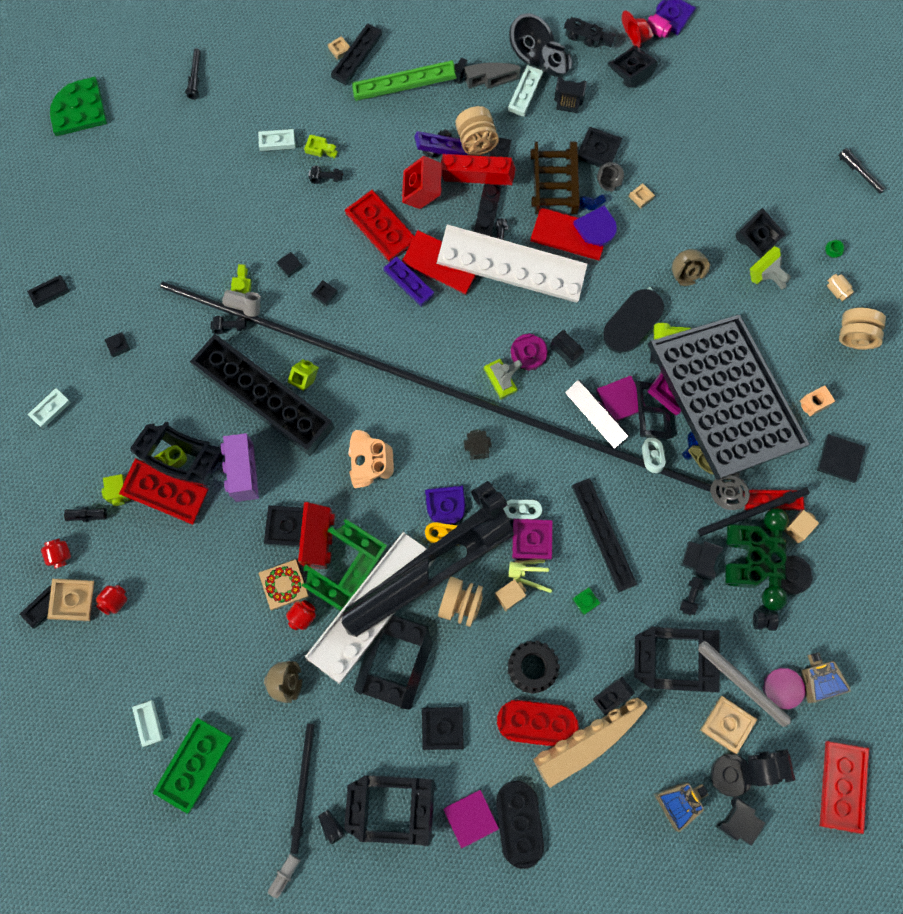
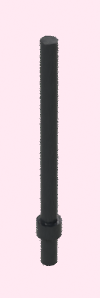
[697,487,809,537]
[290,723,315,854]

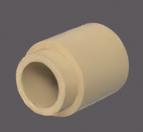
[827,274,854,302]

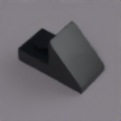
[592,676,635,715]

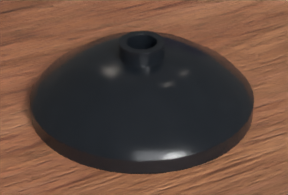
[509,13,554,66]

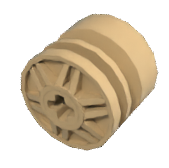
[456,106,499,156]
[438,577,483,627]

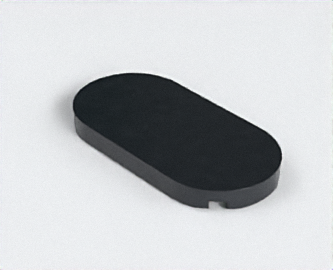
[603,289,664,353]
[496,781,544,869]

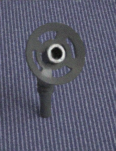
[711,472,750,510]

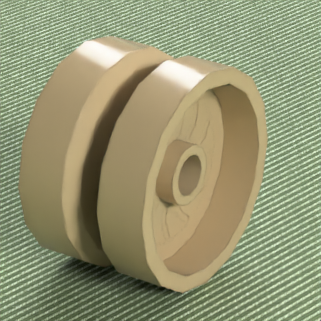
[839,308,886,350]

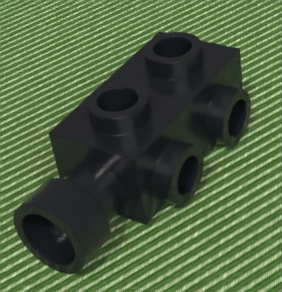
[564,17,616,48]

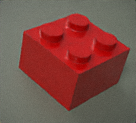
[402,156,442,209]

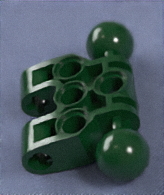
[725,508,789,611]

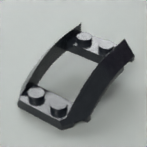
[130,422,223,487]
[354,615,432,710]
[634,626,721,692]
[344,775,437,846]

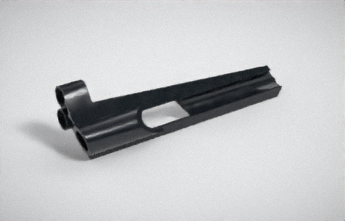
[341,481,514,637]

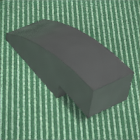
[464,63,520,89]

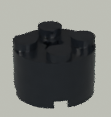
[748,749,796,786]

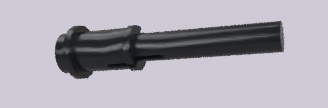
[185,49,201,100]
[838,148,885,194]

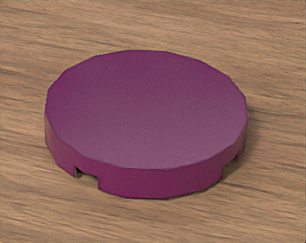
[510,334,548,371]
[763,668,805,710]

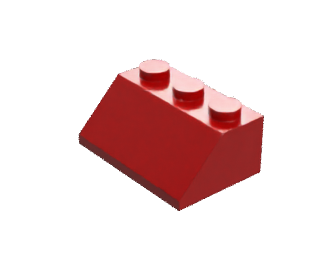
[298,502,335,569]

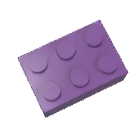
[221,433,259,502]

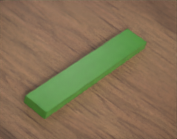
[352,60,456,101]

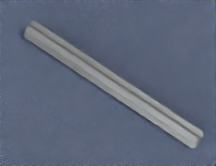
[698,641,791,727]

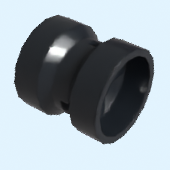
[753,610,779,631]

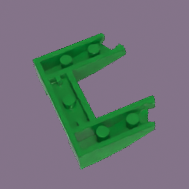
[302,519,387,611]

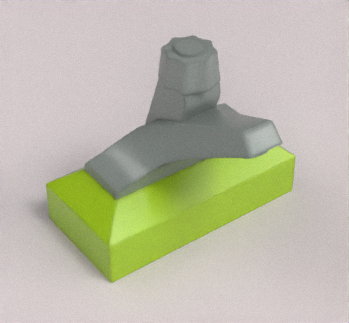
[750,246,791,290]
[483,359,522,400]

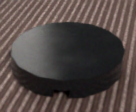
[776,555,813,595]
[710,754,752,797]

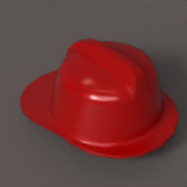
[622,10,653,48]

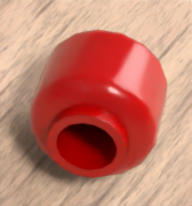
[41,538,71,569]
[96,585,127,615]
[286,600,316,631]

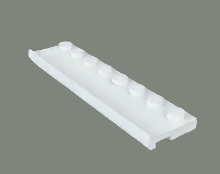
[437,225,588,303]
[305,532,436,684]

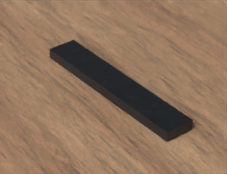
[571,478,637,593]

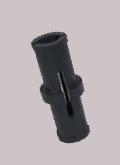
[64,507,107,522]

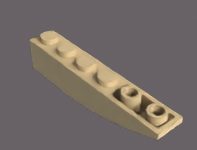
[533,697,647,788]

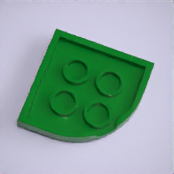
[50,77,107,137]

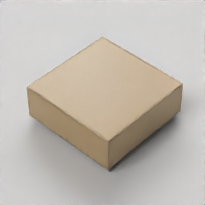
[328,36,350,60]
[629,183,655,208]

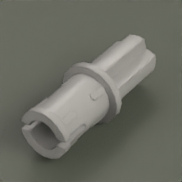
[268,854,301,898]

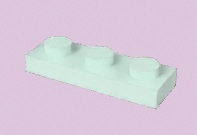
[508,65,543,117]

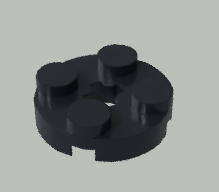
[539,42,572,77]

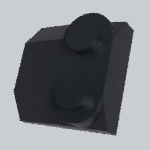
[608,45,657,88]
[736,208,786,259]

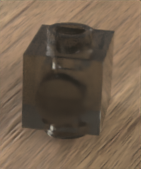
[463,429,492,461]

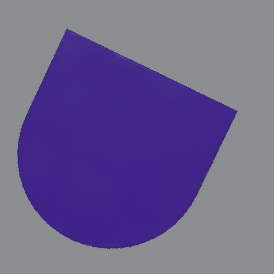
[655,0,696,35]
[573,205,617,246]
[425,486,465,525]

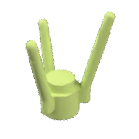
[509,560,552,593]

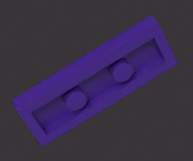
[414,131,467,155]
[383,256,434,307]

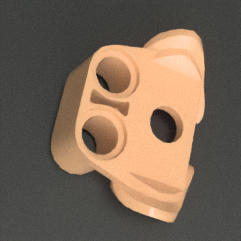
[349,430,394,488]

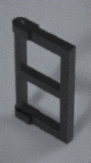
[635,381,672,439]

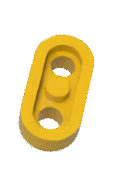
[425,522,459,546]

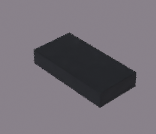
[27,275,70,308]
[20,586,51,629]

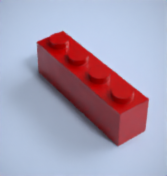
[441,154,516,185]

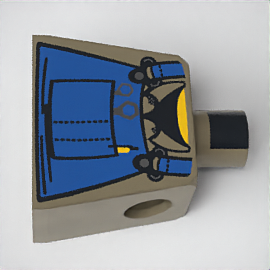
[801,652,851,703]
[654,782,709,832]

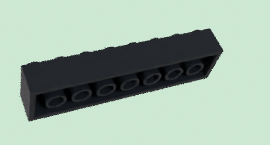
[190,334,334,456]

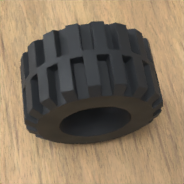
[507,641,560,694]

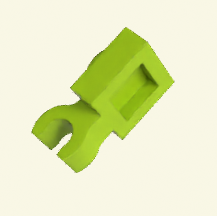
[304,134,338,158]
[231,264,252,294]

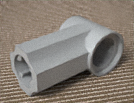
[222,290,261,317]

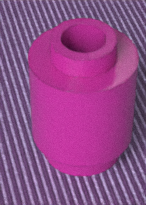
[647,14,673,38]

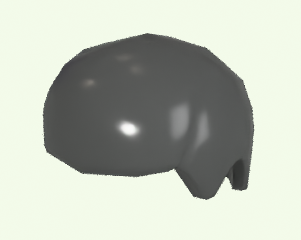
[597,162,624,192]

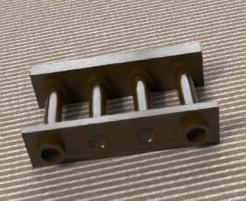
[530,142,580,214]

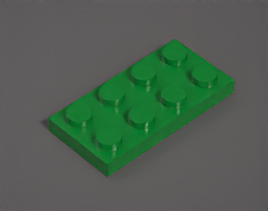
[153,718,233,814]

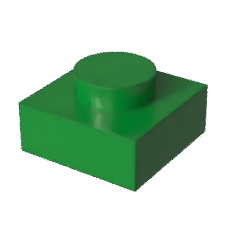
[572,587,601,615]

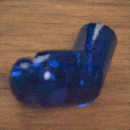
[579,194,606,211]
[682,432,699,460]

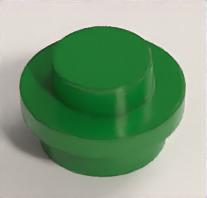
[825,240,844,258]

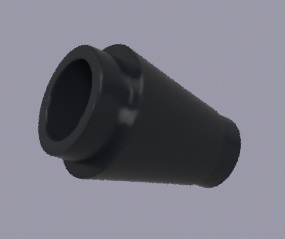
[318,810,345,844]

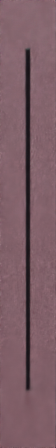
[160,281,737,502]

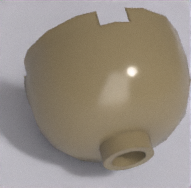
[672,249,710,286]
[264,661,302,703]

